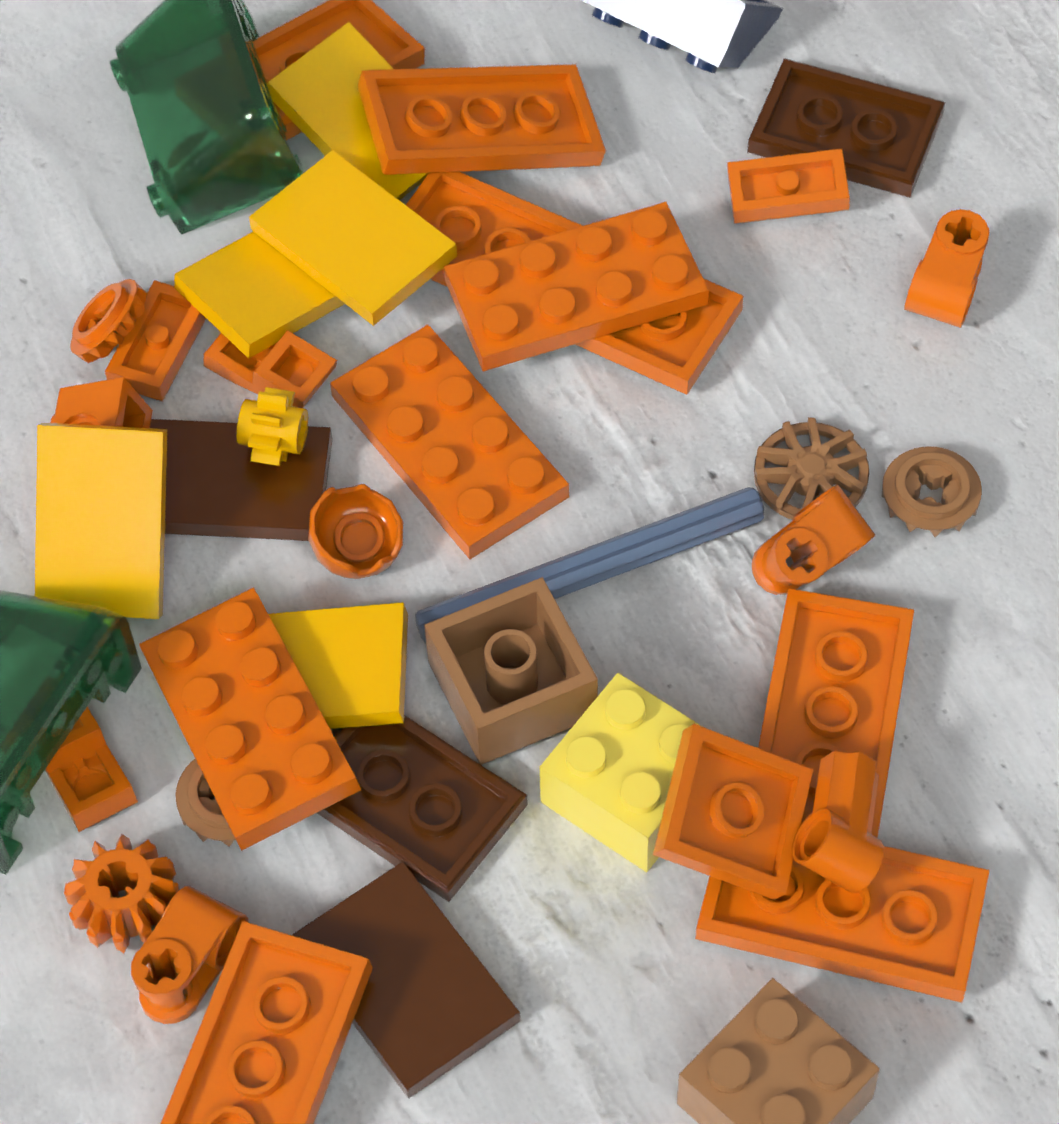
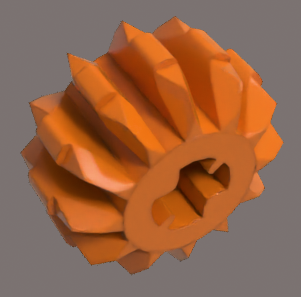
[64,834,180,954]

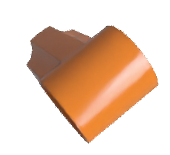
[792,750,884,893]

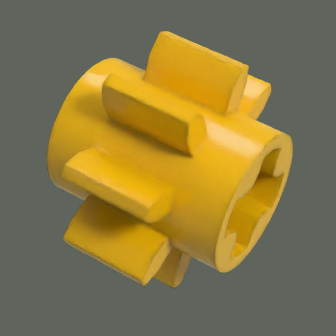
[237,387,309,466]

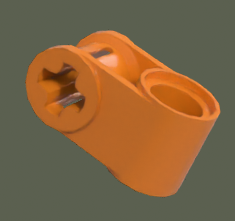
[904,209,989,328]
[752,484,875,595]
[131,886,248,1024]

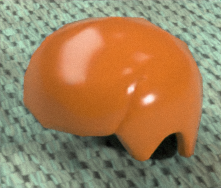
[308,484,403,579]

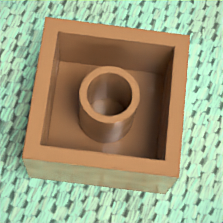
[424,577,598,765]
[677,978,880,1124]

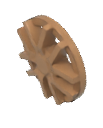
[754,417,869,520]

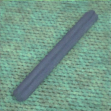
[415,487,764,644]

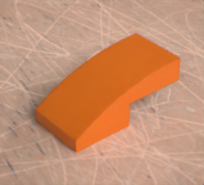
[204,330,337,408]
[18,688,138,832]

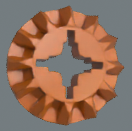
[70,279,147,363]

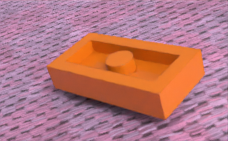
[727,149,850,224]
[105,280,206,402]

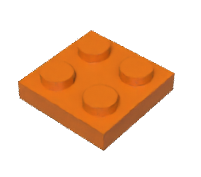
[653,724,813,900]

